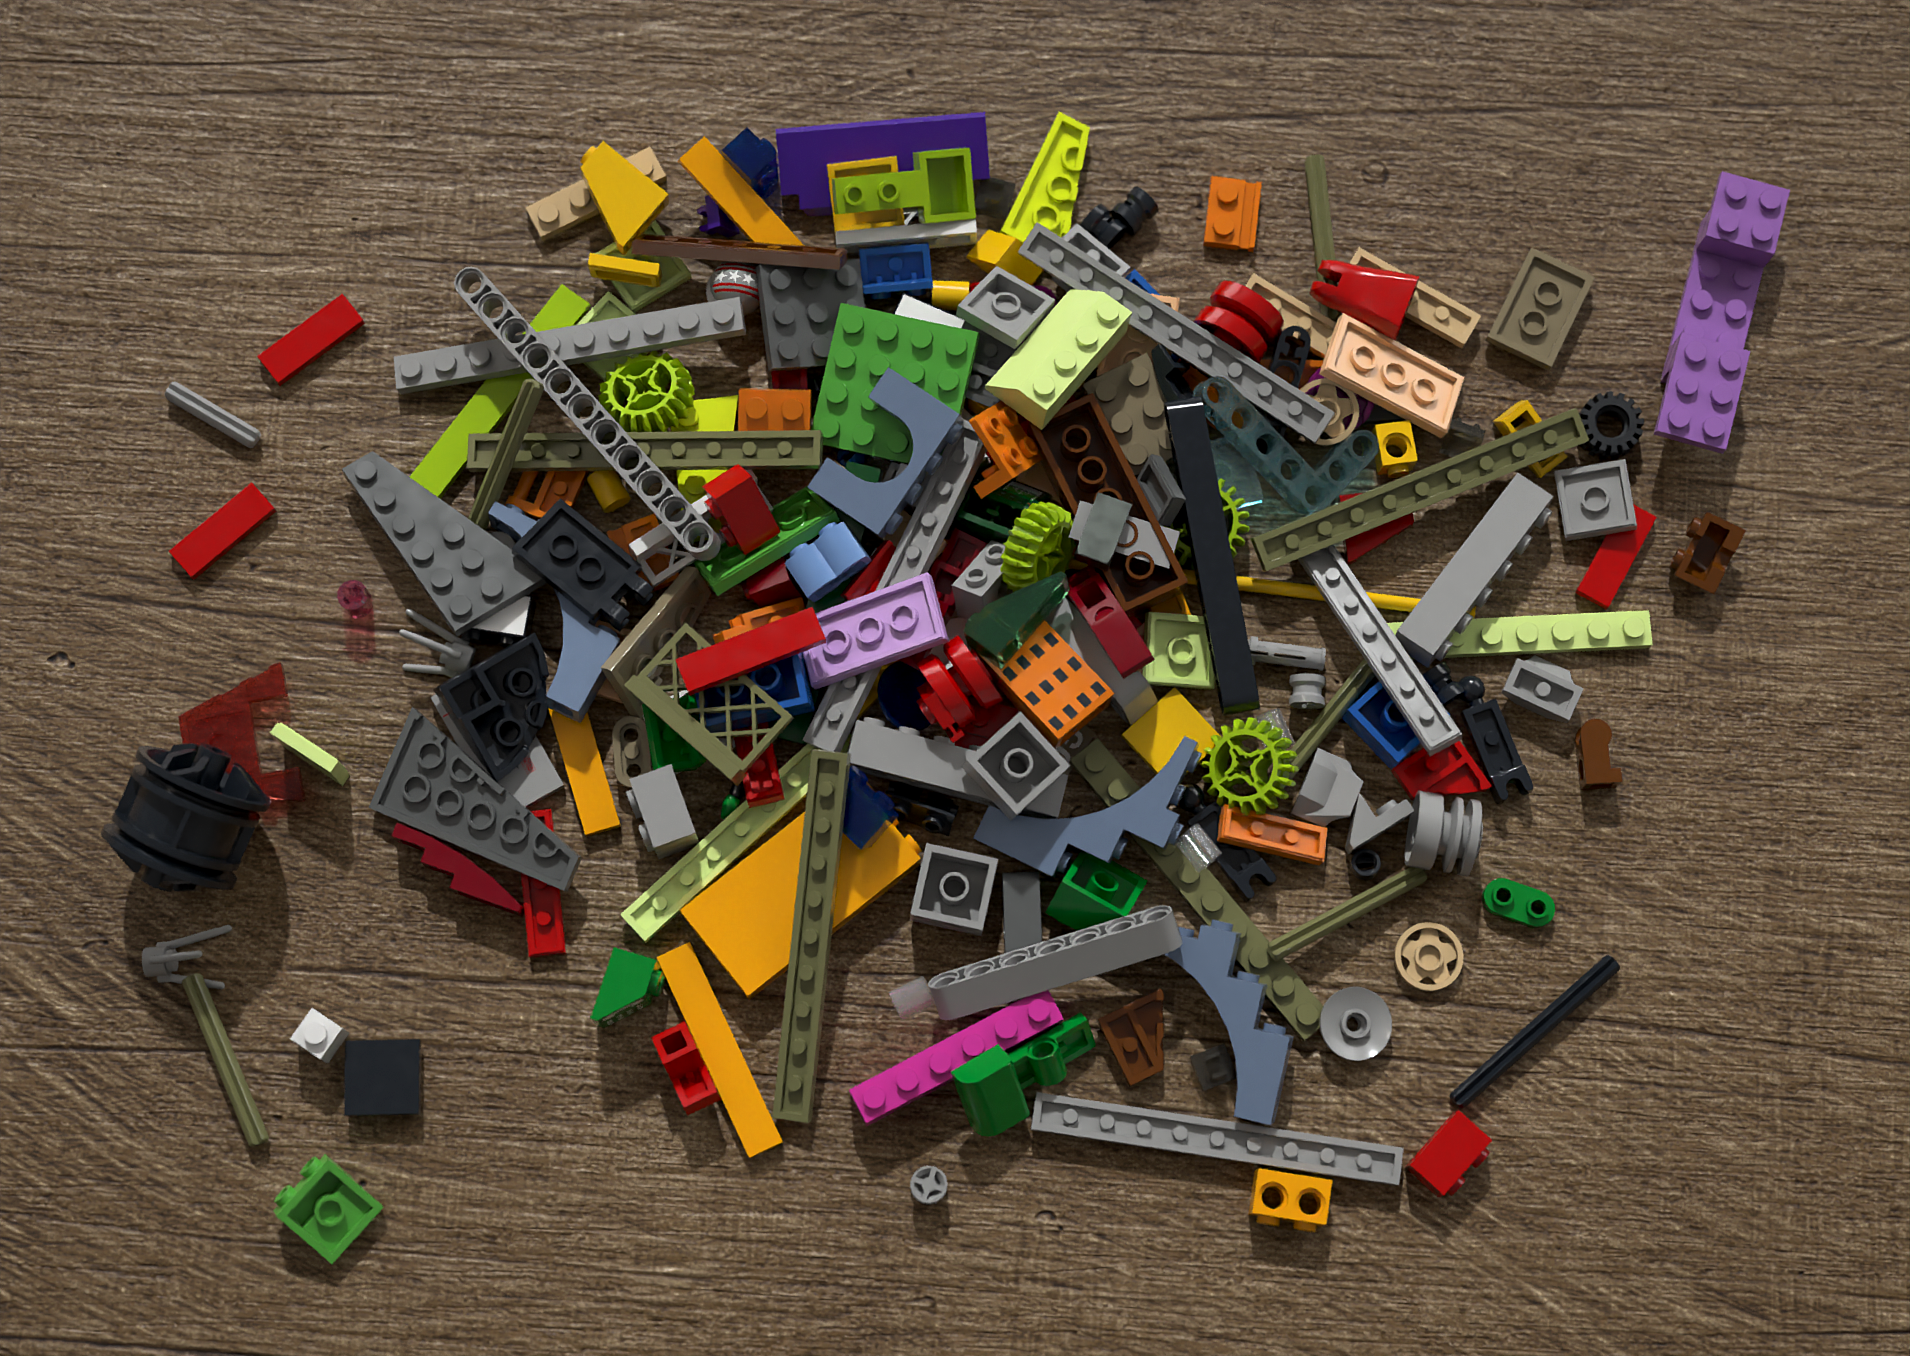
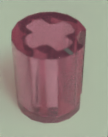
[337,580,373,618]

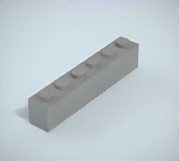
[1395,473,1553,668]
[847,717,1068,819]

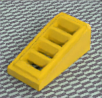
[1493,400,1568,478]

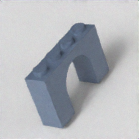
[807,367,964,539]

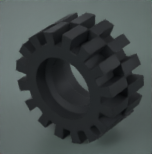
[1579,391,1644,460]

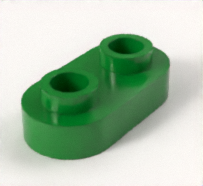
[1482,878,1555,928]

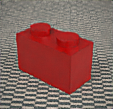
[702,464,781,555]
[1405,1110,1492,1197]

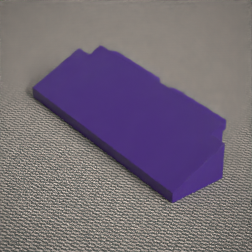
[775,112,990,216]

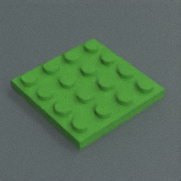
[811,303,980,464]

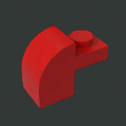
[651,1021,721,1116]

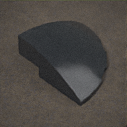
[433,633,549,782]

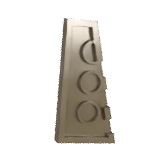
[601,566,711,719]

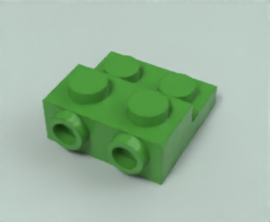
[273,1154,383,1264]

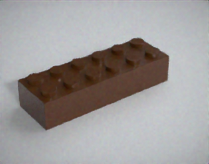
[1027,393,1188,618]

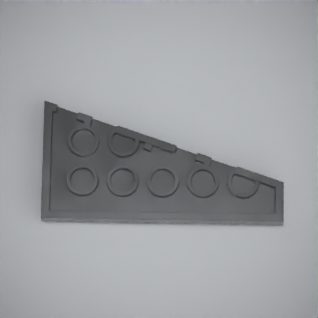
[342,451,547,637]
[369,707,582,892]

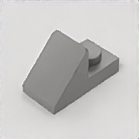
[1345,794,1414,854]

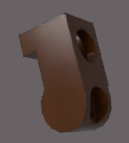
[1575,718,1623,790]

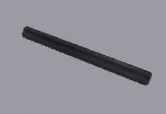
[1449,955,1620,1109]

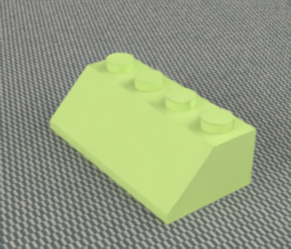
[985,289,1132,430]

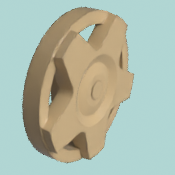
[1300,378,1359,445]
[1394,922,1464,991]

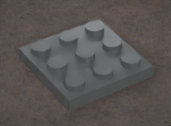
[755,259,866,371]

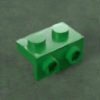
[642,692,706,772]

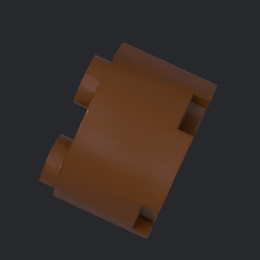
[1669,512,1746,594]

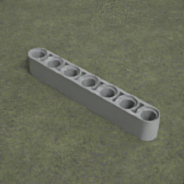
[928,905,1182,1020]

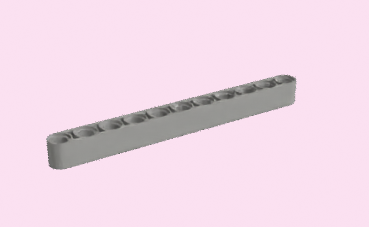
[454,267,721,561]

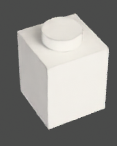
[290,1008,349,1063]

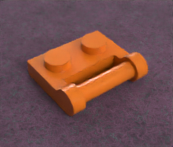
[505,471,589,520]

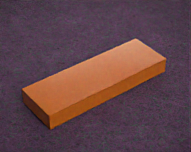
[1217,804,1328,866]

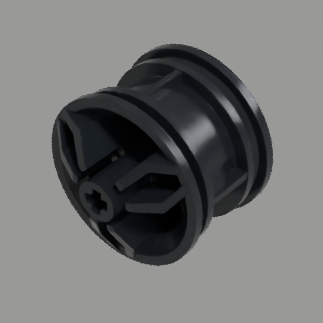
[101,743,271,892]

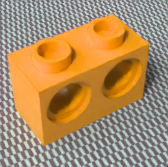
[1248,1168,1332,1232]

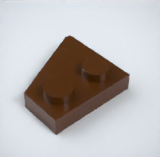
[1097,989,1163,1087]

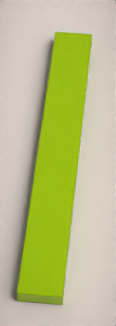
[410,284,591,499]

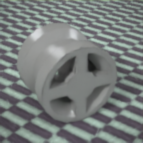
[1289,673,1326,709]
[910,1166,948,1205]

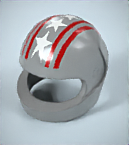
[706,261,760,316]

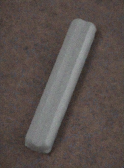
[164,382,261,448]

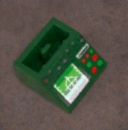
[954,474,1052,544]

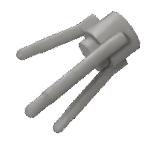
[399,609,476,678]
[142,925,232,989]

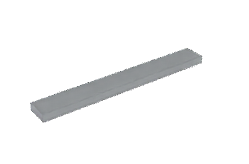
[1298,513,1462,756]

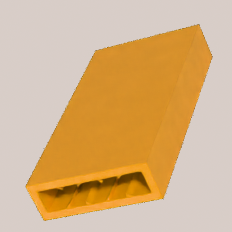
[680,774,922,1000]

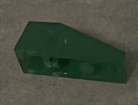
[963,571,1070,670]

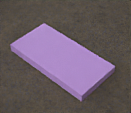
[803,572,949,690]

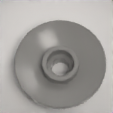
[1319,987,1392,1061]

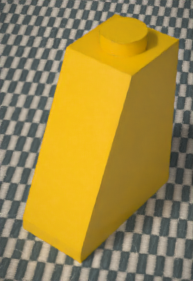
[580,141,669,255]

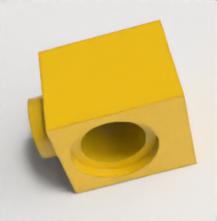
[1370,420,1418,478]

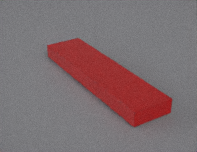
[675,607,826,696]
[521,809,567,958]

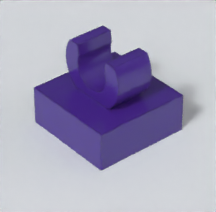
[697,195,740,238]

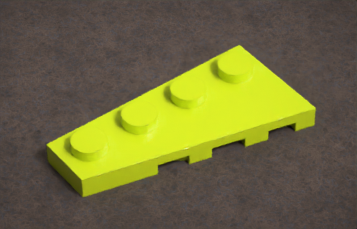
[1000,112,1090,244]
[671,395,739,542]

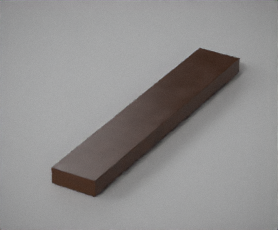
[632,234,847,270]

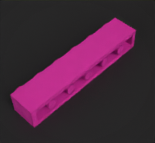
[849,990,1064,1126]

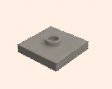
[1554,459,1637,541]

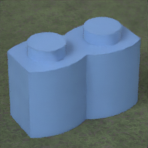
[784,522,872,602]

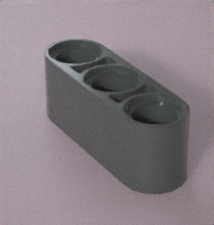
[1002,872,1042,954]

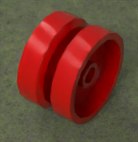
[1193,280,1284,364]
[916,635,1003,729]

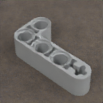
[1039,594,1158,726]

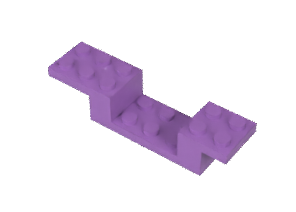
[1654,171,1790,454]

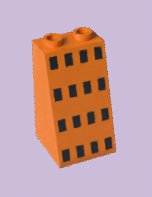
[970,602,1114,750]

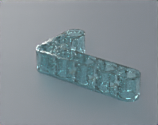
[1193,376,1379,514]

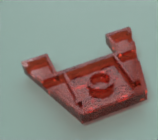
[178,662,306,802]

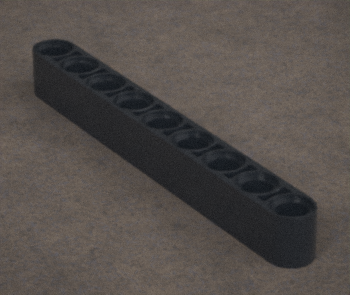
[1164,396,1260,716]

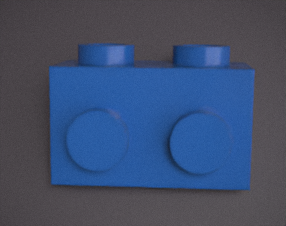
[859,242,933,299]

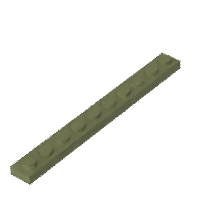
[1250,408,1589,572]
[467,430,823,472]
[1069,738,1323,1041]
[772,749,851,1123]

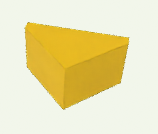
[966,230,1043,286]

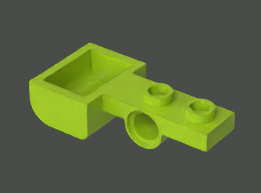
[831,148,976,224]

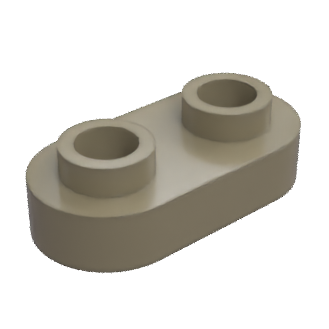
[612,716,652,790]

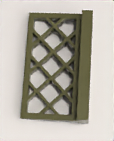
[624,623,794,786]

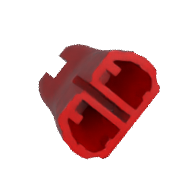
[1309,260,1419,340]

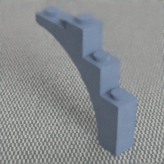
[488,501,621,724]
[974,736,1202,878]
[1164,919,1294,1125]

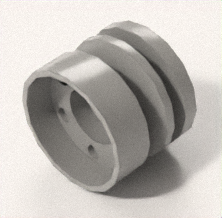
[1404,791,1483,876]

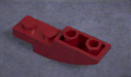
[1061,565,1155,679]

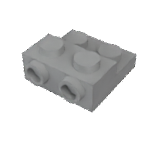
[956,266,1055,349]

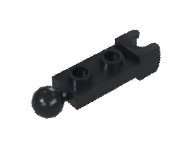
[1458,676,1533,805]
[1178,783,1277,903]

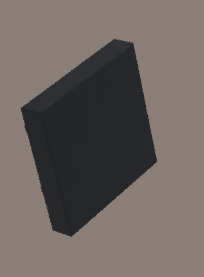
[344,1039,421,1116]

